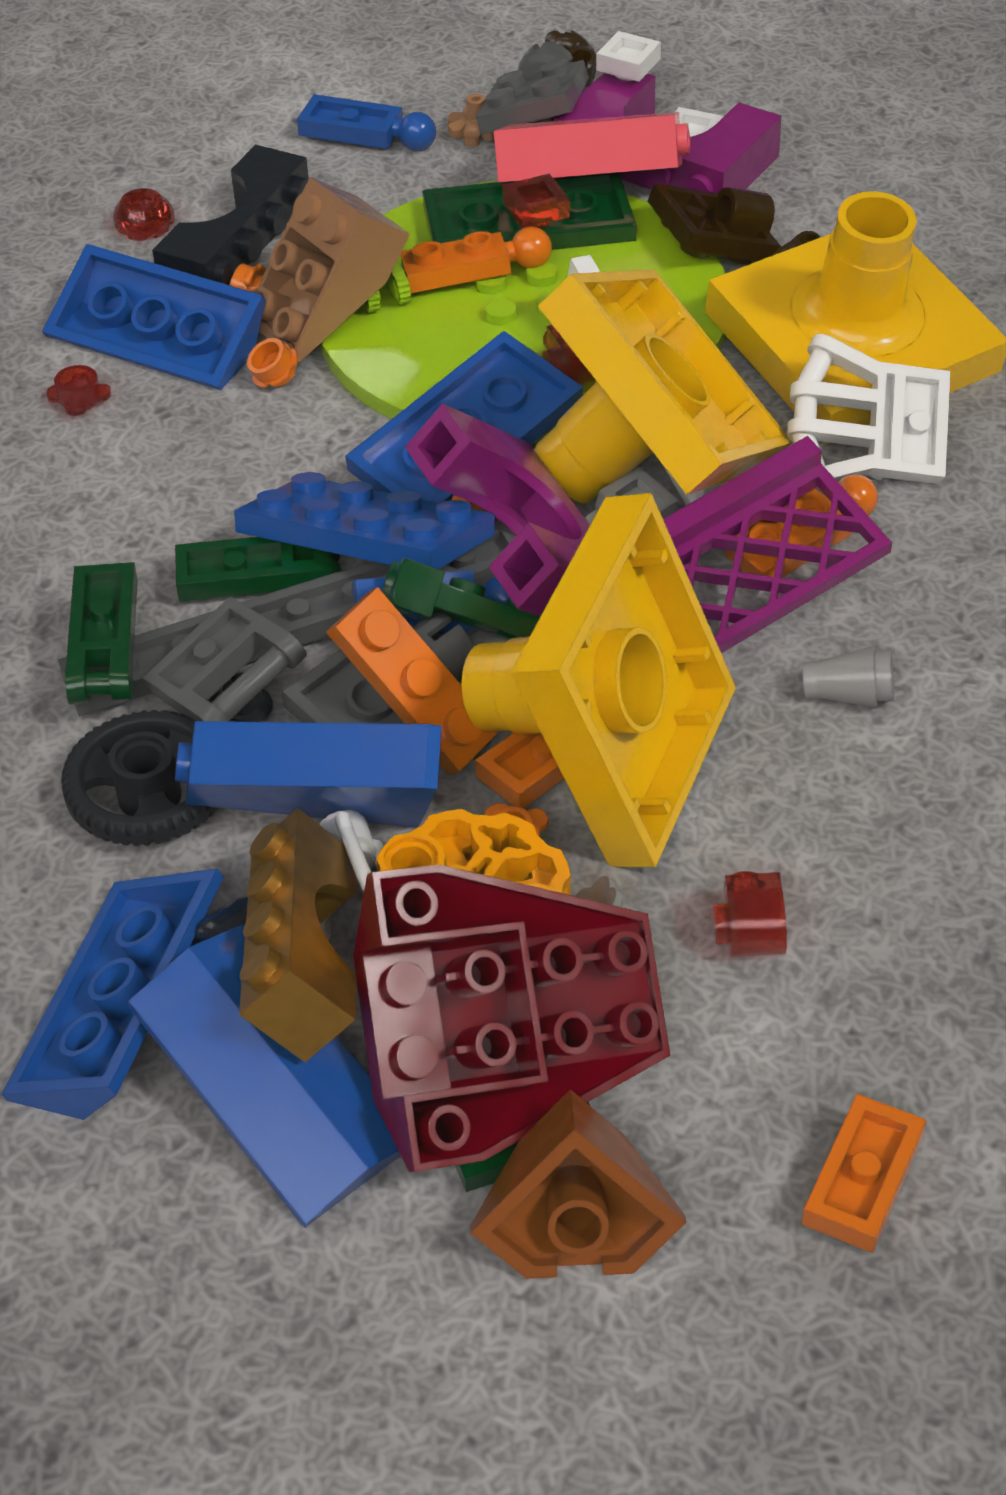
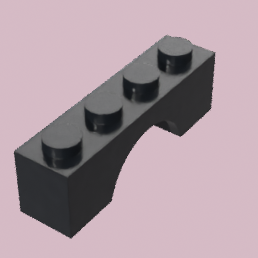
[152,144,309,285]

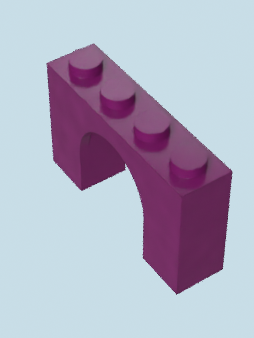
[554,73,782,193]
[405,403,590,617]

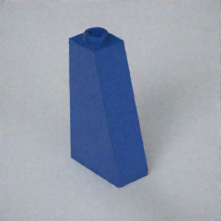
[175,721,442,827]

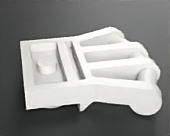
[787,334,950,490]

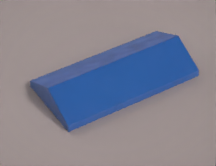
[42,243,266,390]
[1,868,224,1120]
[128,924,401,1228]

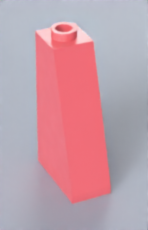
[494,112,690,182]

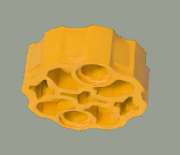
[376,809,571,895]

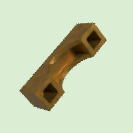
[239,808,357,1062]

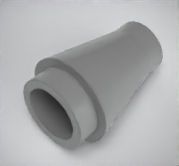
[803,646,894,708]

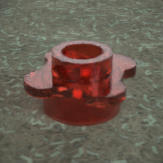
[46,365,111,416]

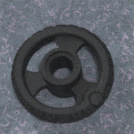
[61,710,218,846]

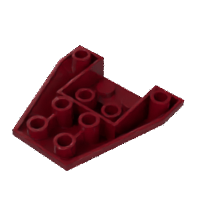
[353,865,671,1172]

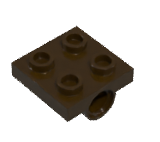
[648,183,781,265]

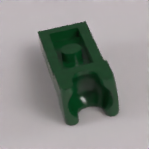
[382,558,540,640]

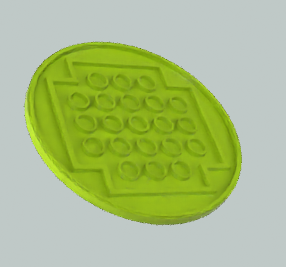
[319,181,726,445]

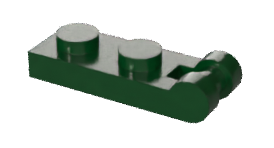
[175,537,342,602]
[65,562,138,705]

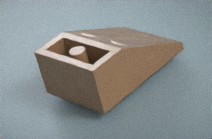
[253,177,410,362]

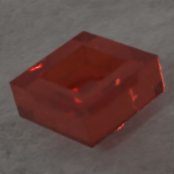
[502,173,570,229]

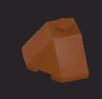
[470,1089,687,1279]

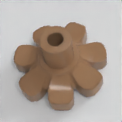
[448,94,494,146]

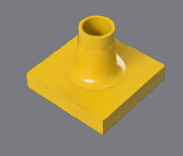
[705,191,1006,445]
[535,269,793,504]
[461,493,736,867]

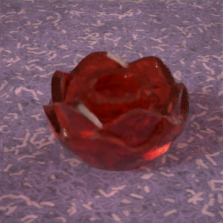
[113,188,175,241]

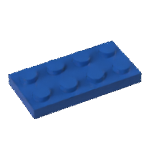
[345,331,583,503]
[234,472,495,569]

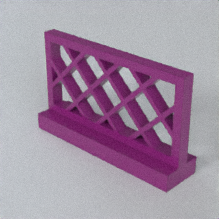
[663,436,892,653]

